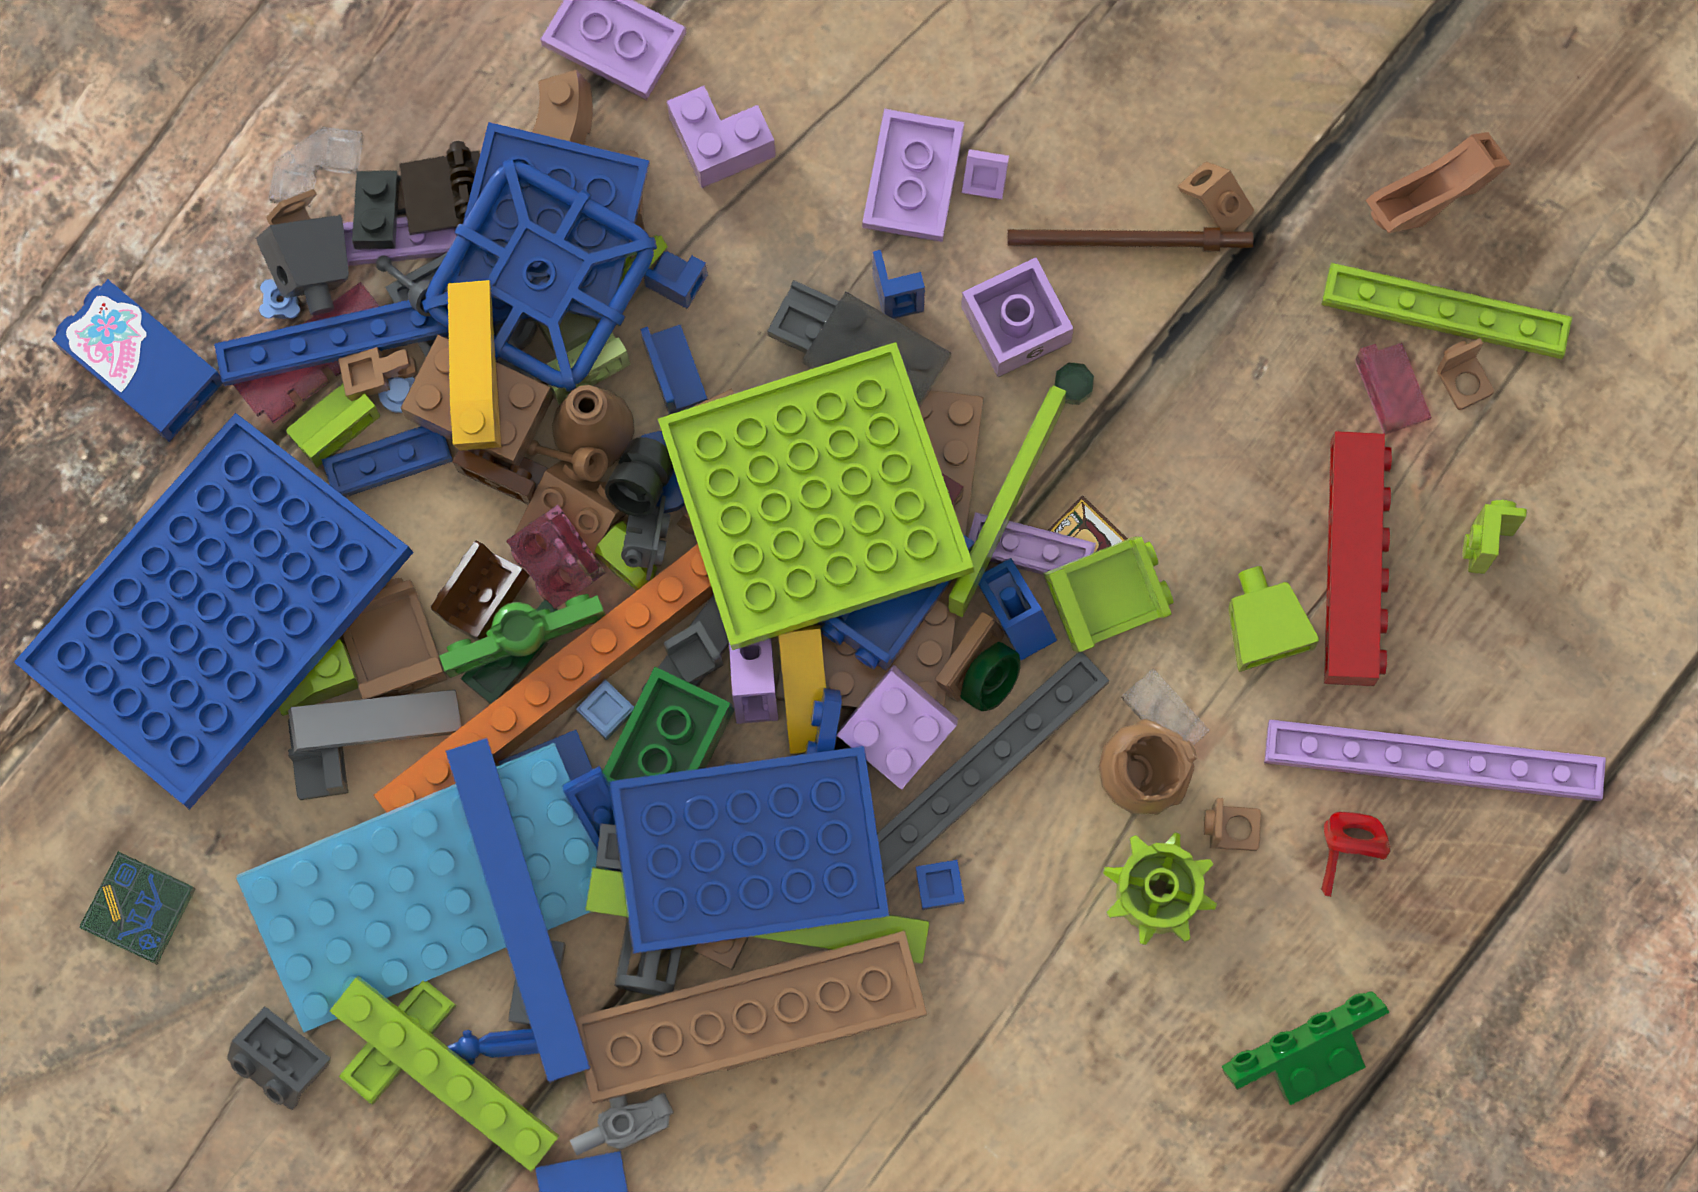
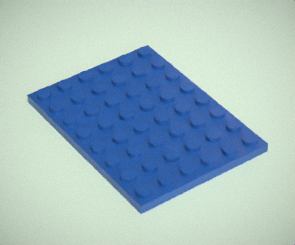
[14,412,414,810]

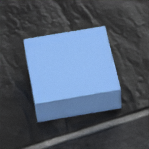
[576,679,634,740]

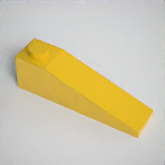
[448,280,501,450]

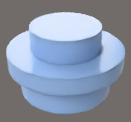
[378,377,415,413]

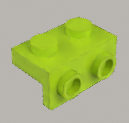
[1462,500,1527,574]

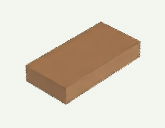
[935,612,1004,702]

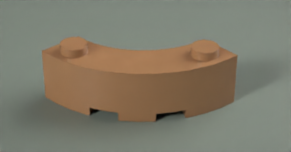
[532,70,593,145]

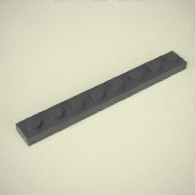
[877,652,1109,885]

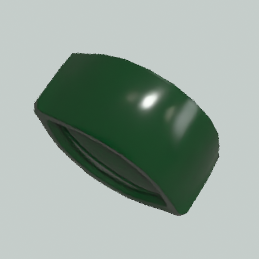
[960,642,1020,712]

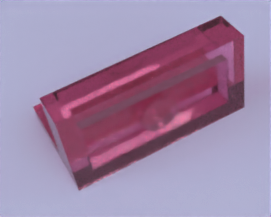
[1355,343,1431,435]

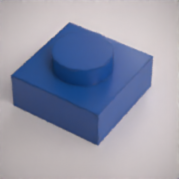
[915,860,965,910]

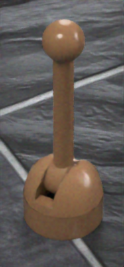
[526,440,608,482]

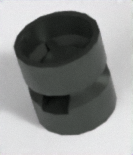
[605,437,674,517]

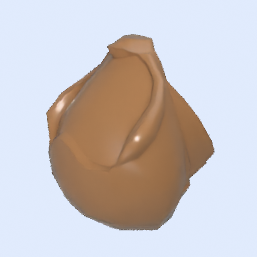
[1099,719,1197,815]

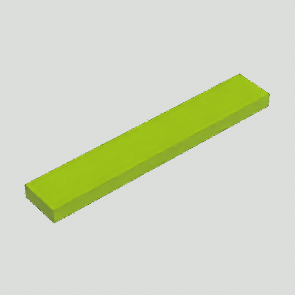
[1321,263,1572,359]
[948,385,1066,617]

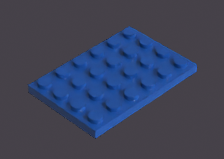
[609,746,889,954]

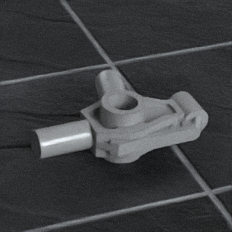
[570,1093,674,1155]

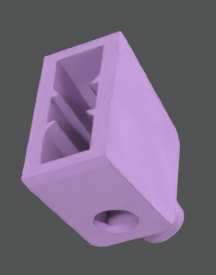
[729,638,778,724]

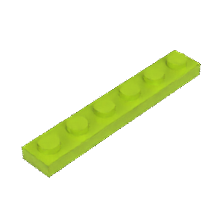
[329,976,559,1172]

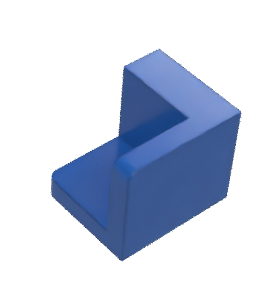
[643,251,708,309]

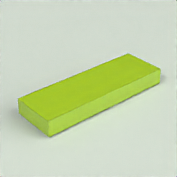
[339,980,456,1105]

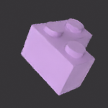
[667,86,776,188]

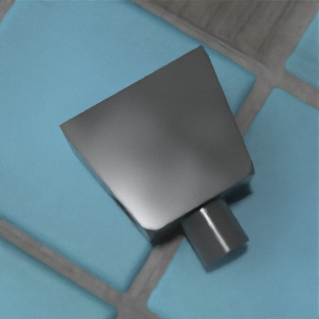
[256,215,349,316]

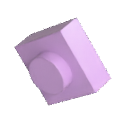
[962,149,1009,199]

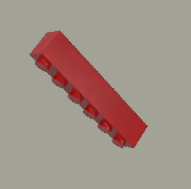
[1324,431,1392,686]

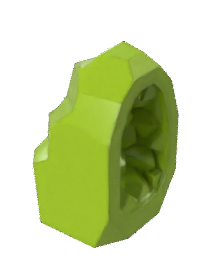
[594,521,657,591]

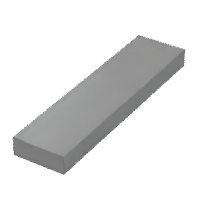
[288,690,461,752]

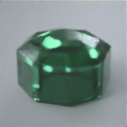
[1054,362,1094,405]

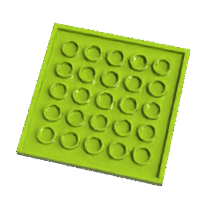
[658,342,975,651]

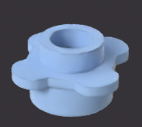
[259,279,300,319]

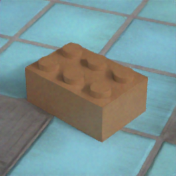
[401,335,553,467]

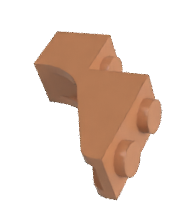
[1365,132,1511,233]

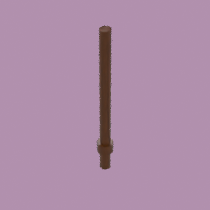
[1007,227,1253,252]

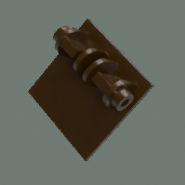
[399,141,480,235]

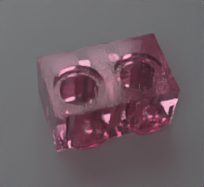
[506,505,606,609]

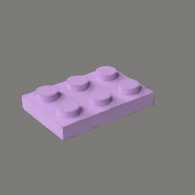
[540,0,686,100]
[862,109,964,242]

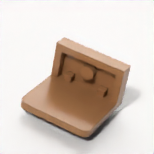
[514,460,626,579]

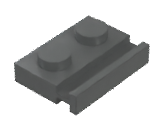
[767,280,867,364]

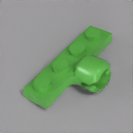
[439,594,606,678]

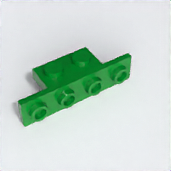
[1222,991,1389,1106]

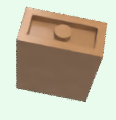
[342,578,448,700]

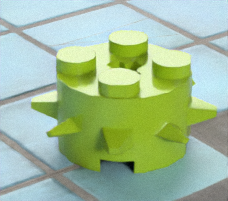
[1103,832,1217,945]

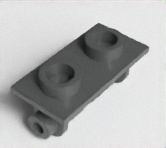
[621,495,671,581]

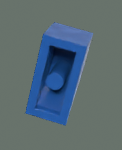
[979,558,1058,660]

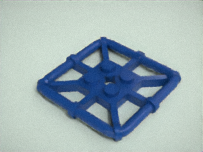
[422,159,657,391]

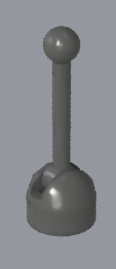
[375,255,444,316]

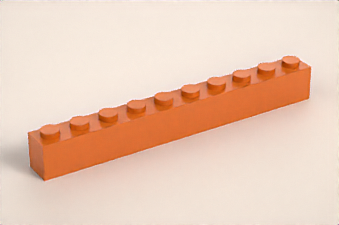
[373,544,714,813]

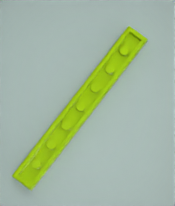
[585,867,929,964]

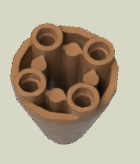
[552,385,635,468]

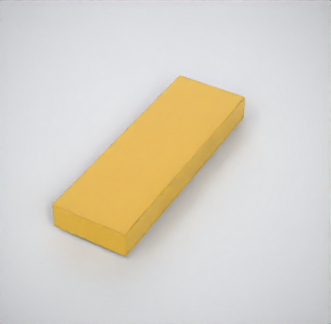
[779,625,826,754]

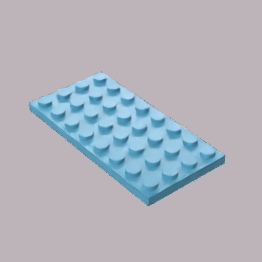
[236,743,606,1032]

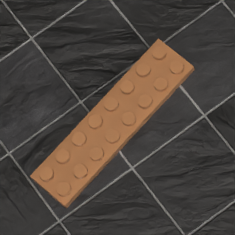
[575,931,927,1104]

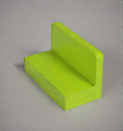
[286,383,381,468]

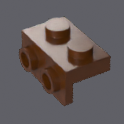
[431,540,530,641]

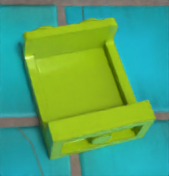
[1043,536,1174,653]

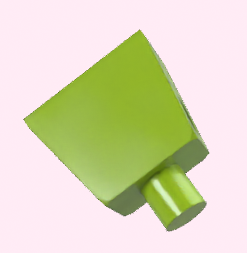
[1229,566,1319,672]

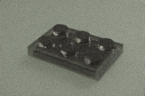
[803,291,952,408]

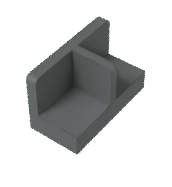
[288,719,348,800]

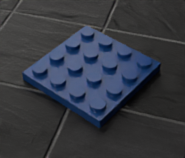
[449,122,650,320]

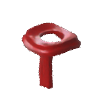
[1321,812,1391,897]

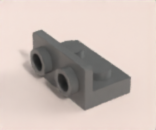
[227,1007,331,1110]

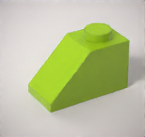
[279,639,359,716]

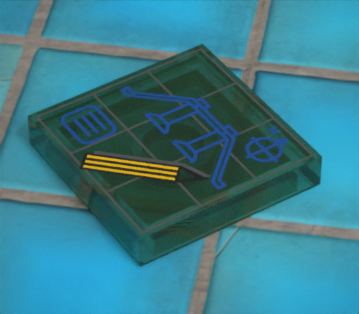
[79,851,196,965]

